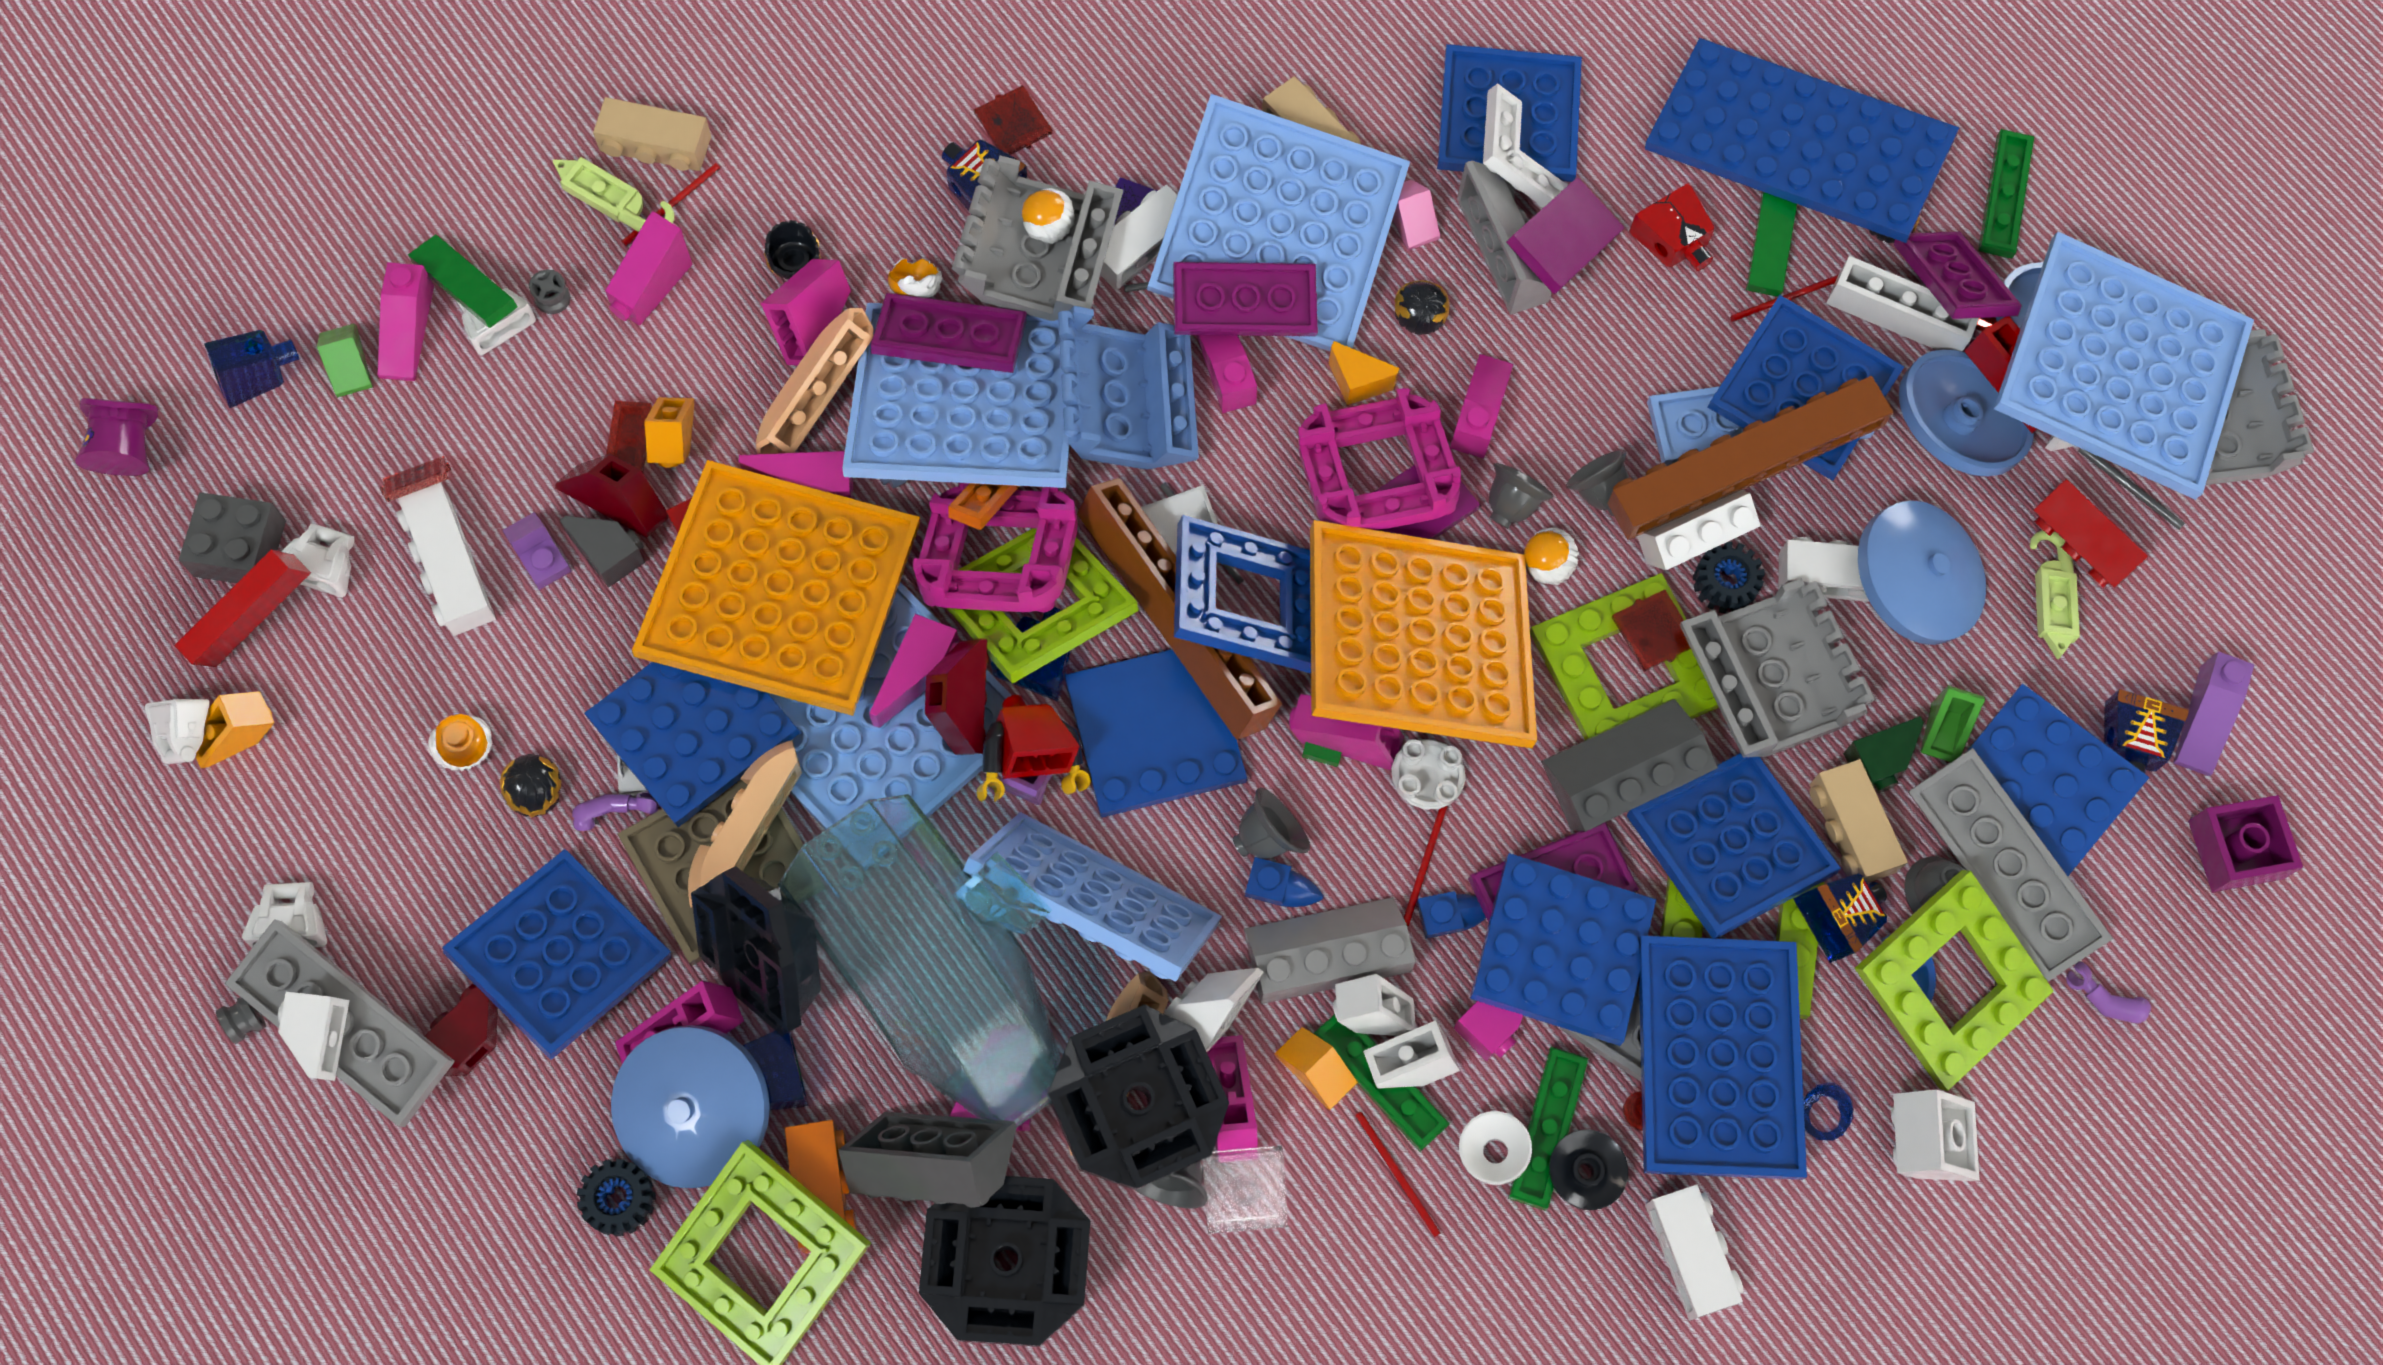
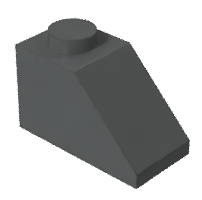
[560,516,645,588]

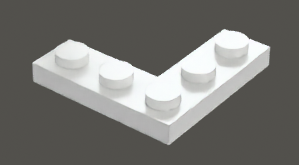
[1483,83,1568,208]

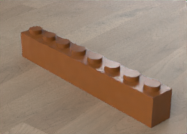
[1607,376,1893,540]
[1077,478,1282,740]

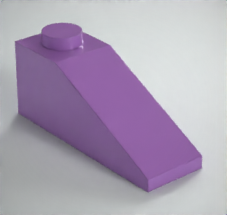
[2173,651,2254,776]

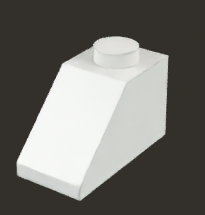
[1333,974,1416,1036]
[278,992,350,1081]
[1363,1020,1460,1088]

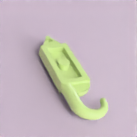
[553,157,674,232]
[2030,530,2080,659]

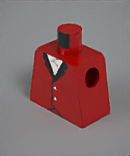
[1629,183,1714,271]

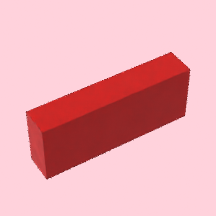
[174,549,311,667]

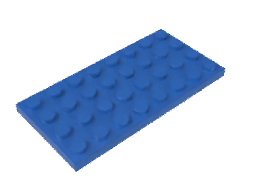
[1645,38,1959,243]

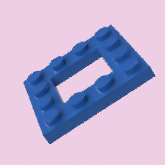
[1174,515,1311,673]

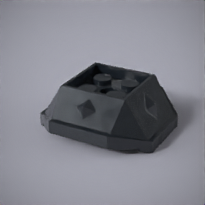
[691,866,821,1036]
[1047,1005,1229,1190]
[919,1176,1091,1347]

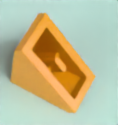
[1328,341,1400,405]
[1274,1027,1358,1111]

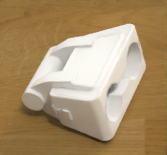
[456,279,536,355]
[281,523,355,597]
[145,699,209,764]
[242,882,327,948]

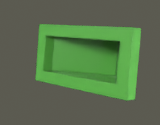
[317,323,373,398]
[1920,685,1985,762]

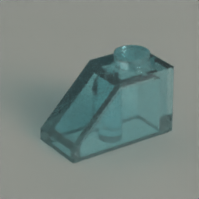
[953,852,1052,935]

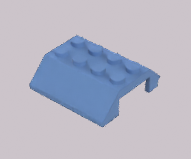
[1058,306,1199,470]

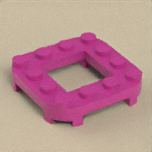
[1298,388,1461,531]
[913,483,1078,612]

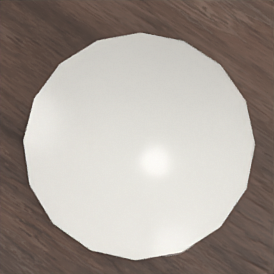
[1391,739,1466,810]

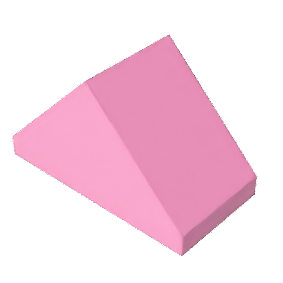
[1392,179,1440,251]

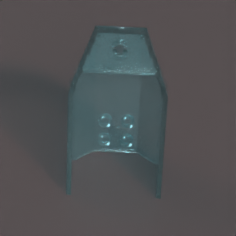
[777,794,1061,1128]

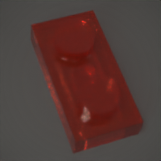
[606,400,652,474]

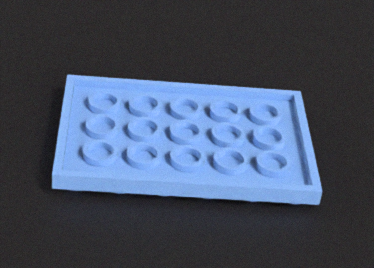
[963,812,1222,982]

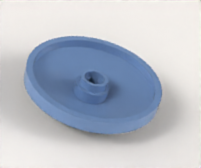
[1899,349,2034,476]
[1858,501,1986,645]
[611,1025,770,1188]

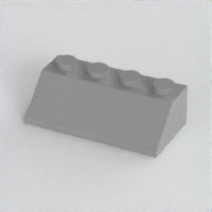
[1457,161,1552,315]
[1244,897,1416,1004]

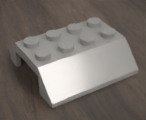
[951,155,1123,321]
[2206,329,2314,485]
[1679,578,1876,758]

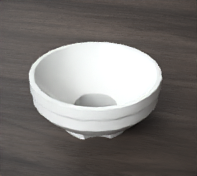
[1459,1111,1532,1185]

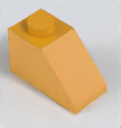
[644,397,694,468]
[195,691,275,768]

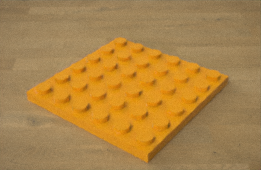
[632,460,920,716]
[1310,520,1537,748]

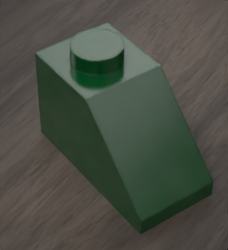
[1843,716,1924,793]

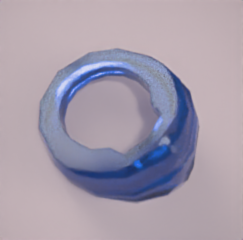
[1803,1082,1854,1141]

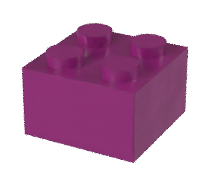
[2188,795,2304,893]

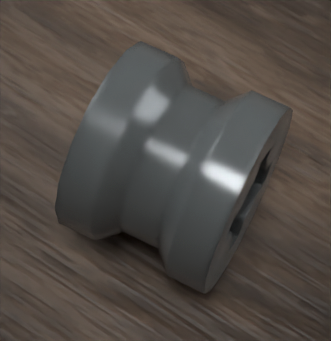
[529,269,571,314]
[216,997,266,1044]

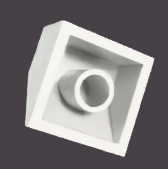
[1164,968,1264,1052]
[1891,1089,1980,1181]

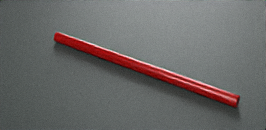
[621,163,720,246]
[1730,274,1839,322]
[1404,805,1448,926]
[1355,1111,1441,1238]

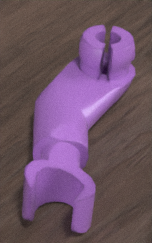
[572,791,658,831]
[2066,961,2151,1024]

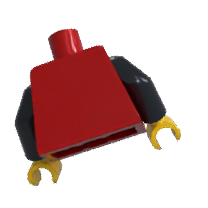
[976,695,1091,802]

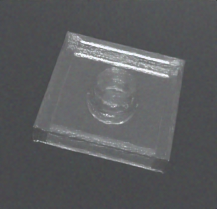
[1202,1146,1288,1234]

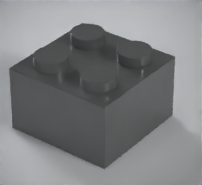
[179,492,286,583]

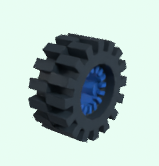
[1693,542,1765,614]
[577,1159,656,1236]

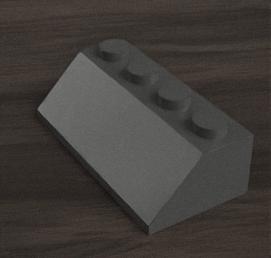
[1541,699,1718,832]
[838,1112,1016,1207]

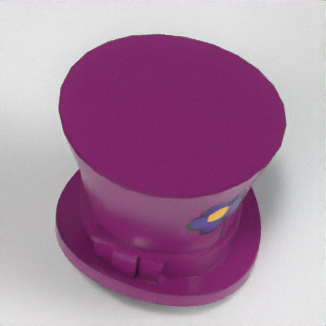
[75,398,158,476]

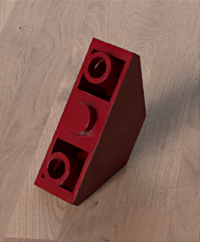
[555,454,668,538]
[925,639,989,755]
[424,984,498,1076]

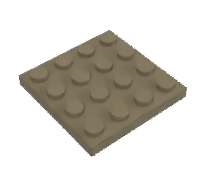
[617,780,828,966]

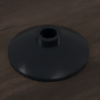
[1549,1130,1628,1210]

